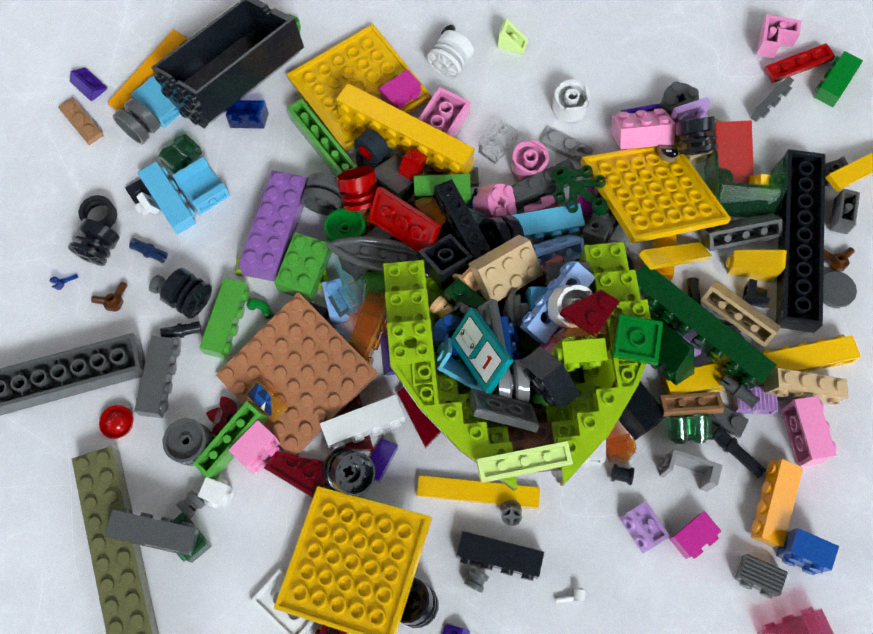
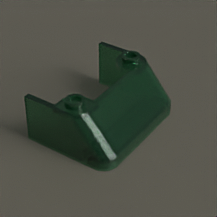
[704,151,788,218]

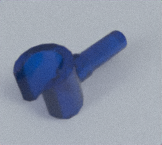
[49,274,79,290]

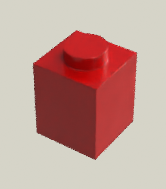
[398,148,428,182]

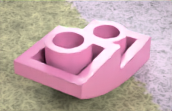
[522,195,559,213]

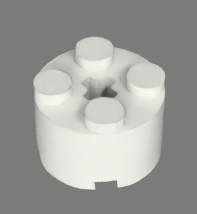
[552,80,590,122]
[548,285,593,329]

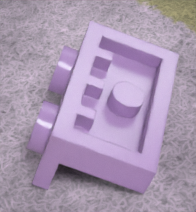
[671,97,711,132]
[620,501,670,553]

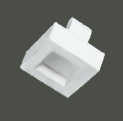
[134,192,161,216]

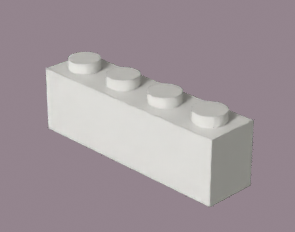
[320,395,405,450]

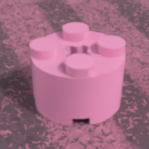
[511,140,549,181]
[473,183,517,220]

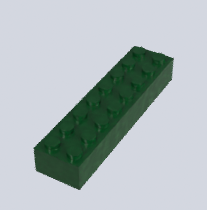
[636,263,777,389]

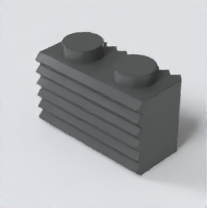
[829,189,860,234]
[735,554,788,599]

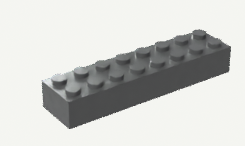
[0,333,145,416]

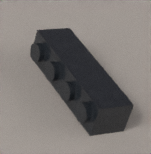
[456,531,544,581]

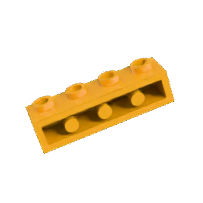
[750,459,803,547]

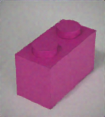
[379,70,421,109]
[669,511,721,559]

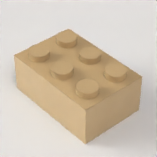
[469,235,544,302]

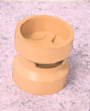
[429,296,454,319]

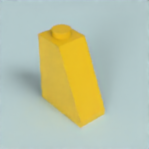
[726,250,787,283]

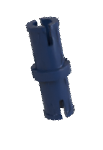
[129,238,168,263]

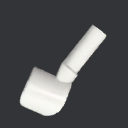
[556,589,585,603]

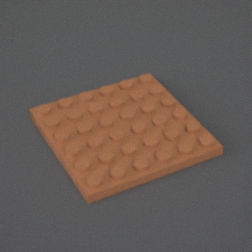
[216,292,379,456]

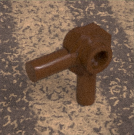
[824,247,855,271]
[91,282,128,312]

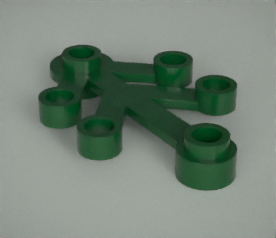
[551,165,608,215]

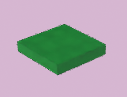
[612,314,663,366]

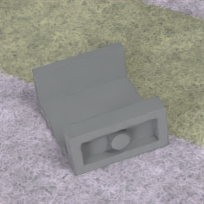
[659,449,723,492]

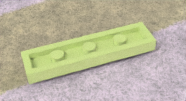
[476,441,573,483]

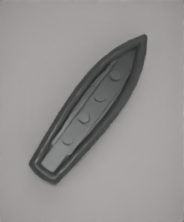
[326,236,430,278]

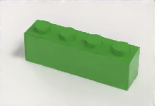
[199,278,251,359]
[193,401,269,479]

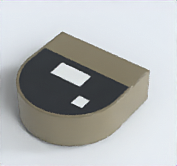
[657,145,679,162]

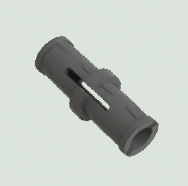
[719,374,760,408]

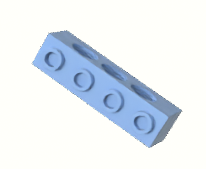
[532,234,584,265]
[520,261,596,344]

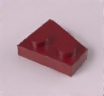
[560,290,620,338]

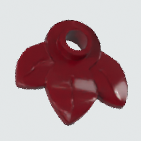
[206,396,238,436]

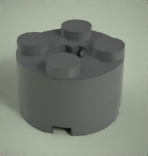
[660,81,699,117]

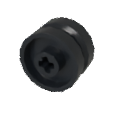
[478,215,524,250]

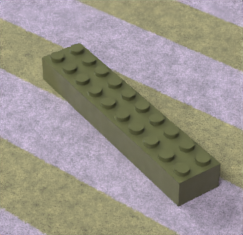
[71,446,159,634]

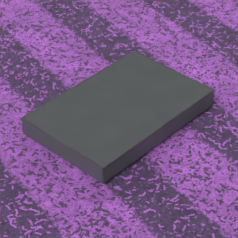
[469,388,539,432]

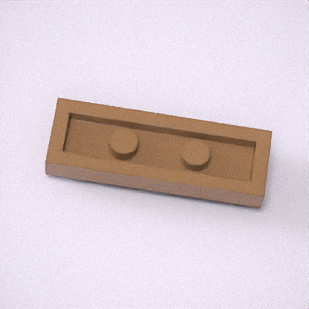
[58,97,104,145]
[659,392,725,417]

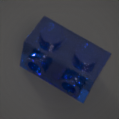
[226,100,269,129]

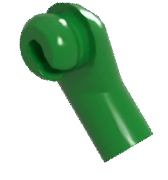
[247,297,274,319]

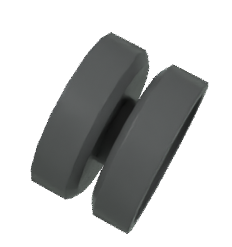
[113,98,160,145]
[301,173,344,216]
[162,418,214,467]

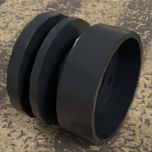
[675,116,719,156]
[68,218,120,266]
[160,268,212,319]
[322,448,375,496]
[400,577,439,628]

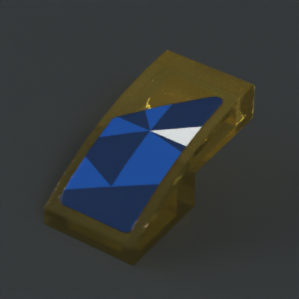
[244,380,288,422]

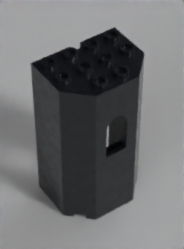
[151,0,304,129]

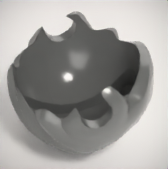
[503,288,547,337]

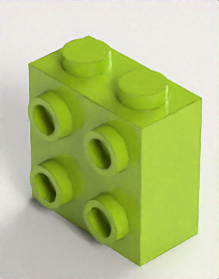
[550,335,608,372]

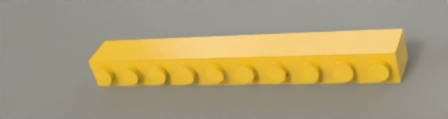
[660,334,861,395]

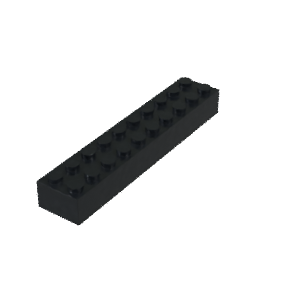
[776,149,825,333]

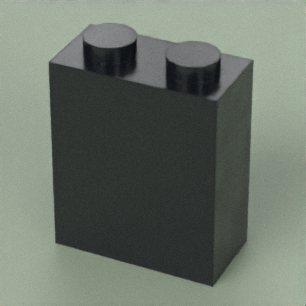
[618,382,667,441]

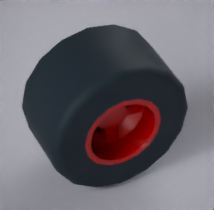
[354,129,389,165]

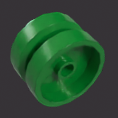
[324,208,366,242]

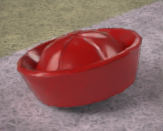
[99,405,134,439]

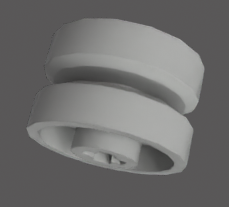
[494,359,530,403]

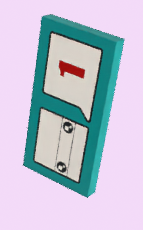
[450,307,514,394]

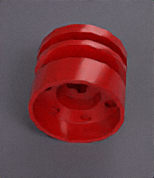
[336,166,378,211]

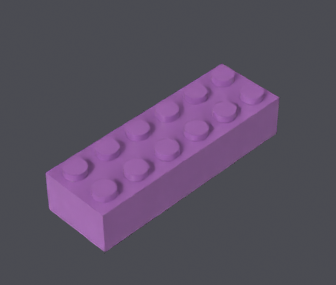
[239,170,308,282]

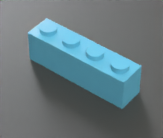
[137,162,196,235]
[512,203,585,241]

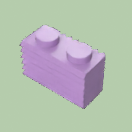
[732,384,778,415]

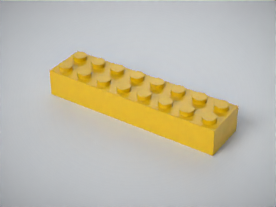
[336,83,475,175]

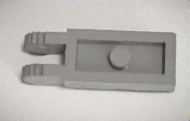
[541,128,593,162]

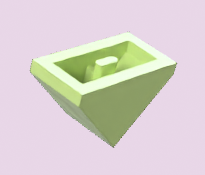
[498,19,528,54]

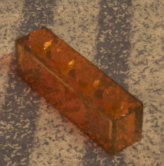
[349,289,387,366]

